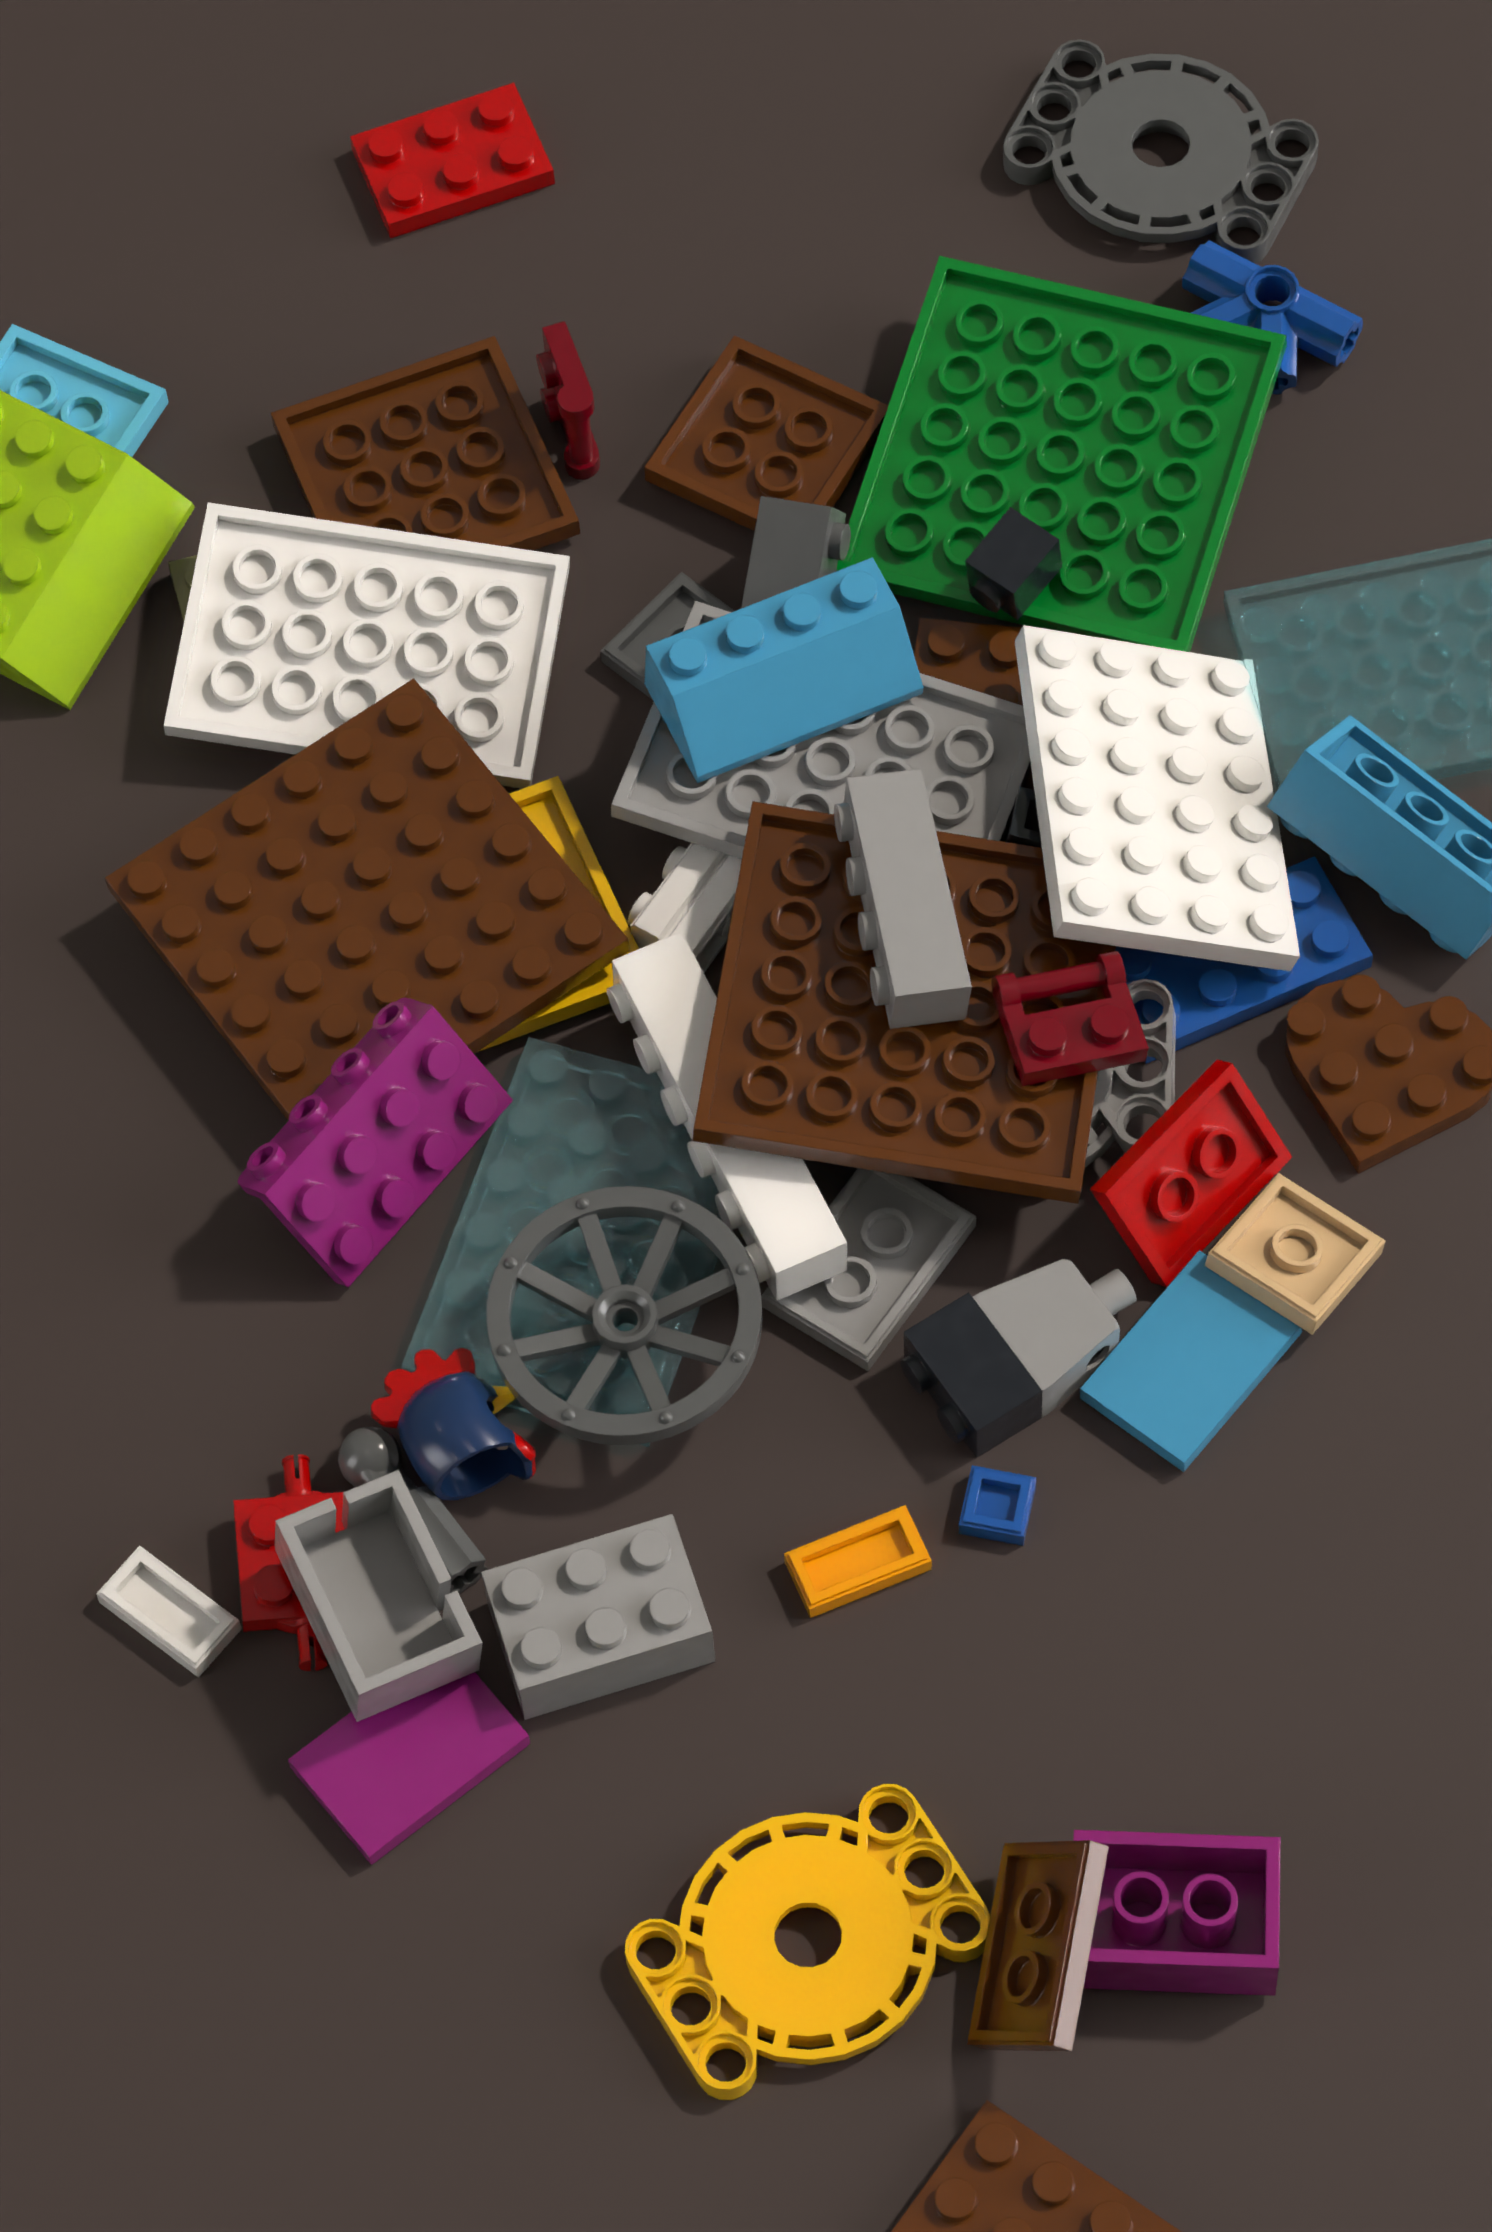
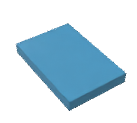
[1080,1250,1303,1472]

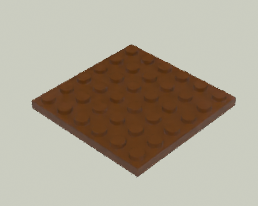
[105,678,630,1121]
[692,801,1116,1204]

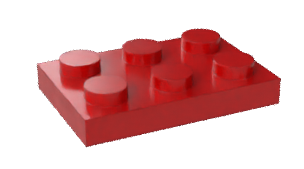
[350,82,555,239]
[1090,1059,1292,1287]

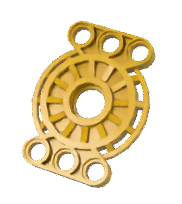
[625,1784,990,2100]

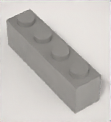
[834,768,972,1029]

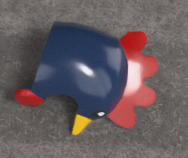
[371,1347,536,1501]

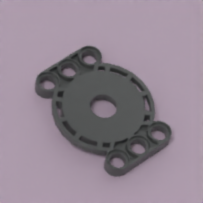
[1003,39,1319,264]

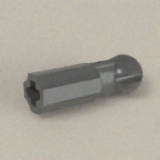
[338,1427,488,1594]

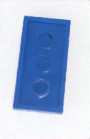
[1115,856,1373,1064]

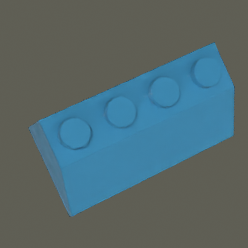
[644,557,924,783]
[1267,715,1492,960]

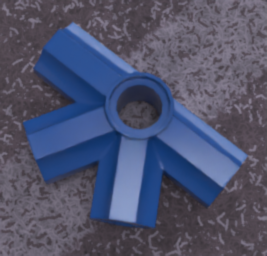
[1182,240,1363,394]

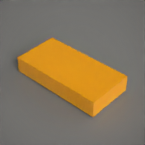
[784,1505,932,1618]

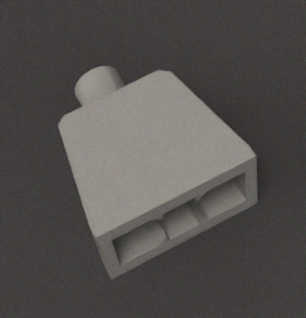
[973,1259,1137,1418]

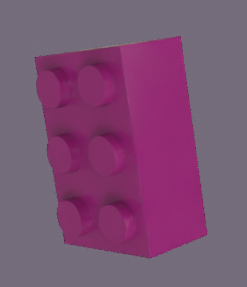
[1073,1830,1281,1996]

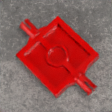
[233,1454,345,1671]

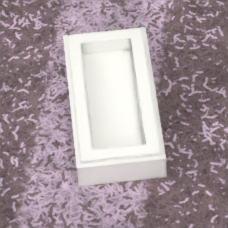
[96,1545,242,1678]

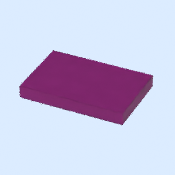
[288,1672,531,1865]

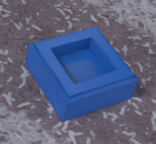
[959,1465,1036,1546]

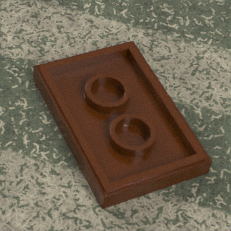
[967,1840,1109,2051]

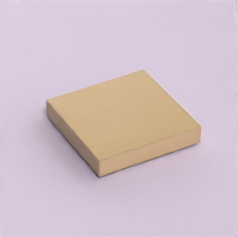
[1205,1173,1386,1335]

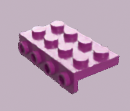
[238,998,513,1287]

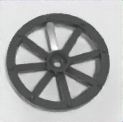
[486,1186,762,1445]

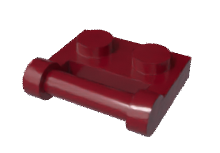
[536,321,600,480]
[991,951,1149,1086]

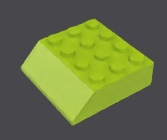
[0,390,195,710]

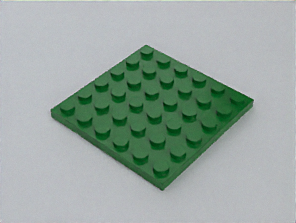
[836,256,1287,652]

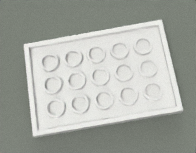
[164,502,570,788]
[1015,625,1300,971]

